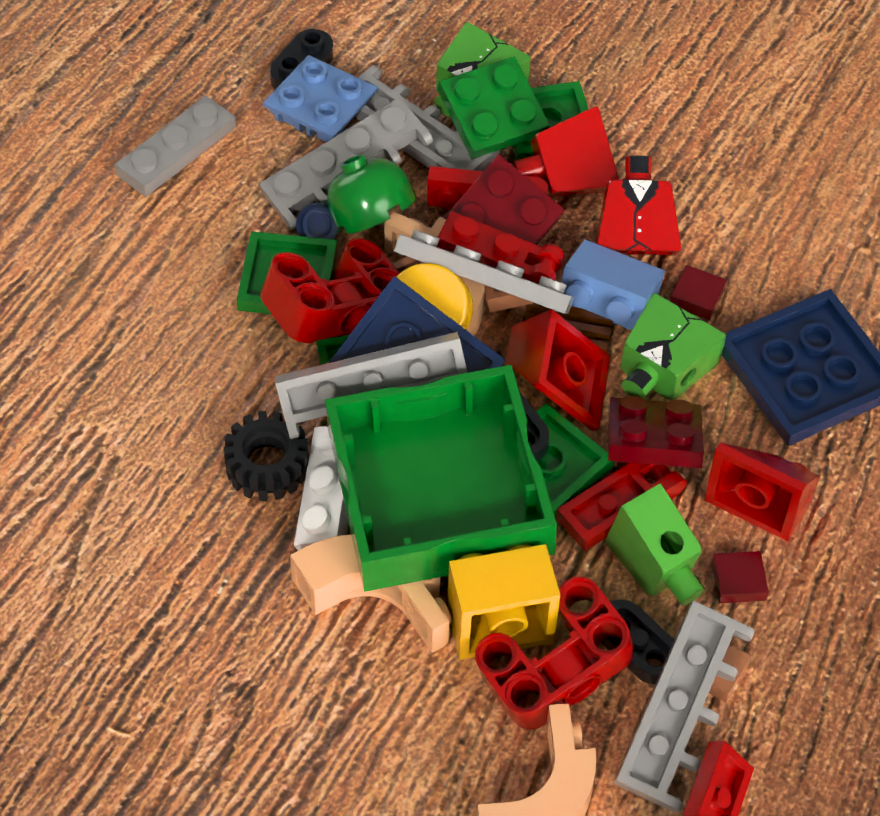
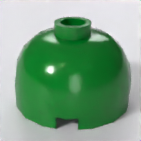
[327,154,416,234]

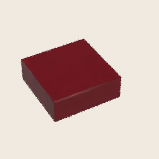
[670,265,727,320]
[712,551,769,604]

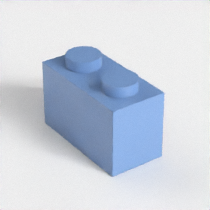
[561,239,665,330]

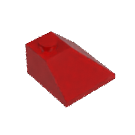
[505,309,610,431]
[704,443,819,541]

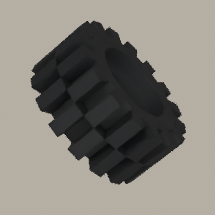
[224,411,309,501]

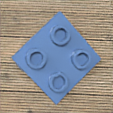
[263,55,378,142]

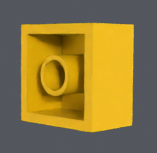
[447,544,560,660]

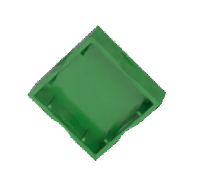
[325,365,557,592]

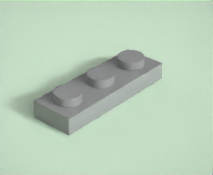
[115,95,236,197]

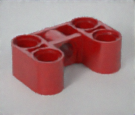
[260,238,400,343]
[475,577,634,730]

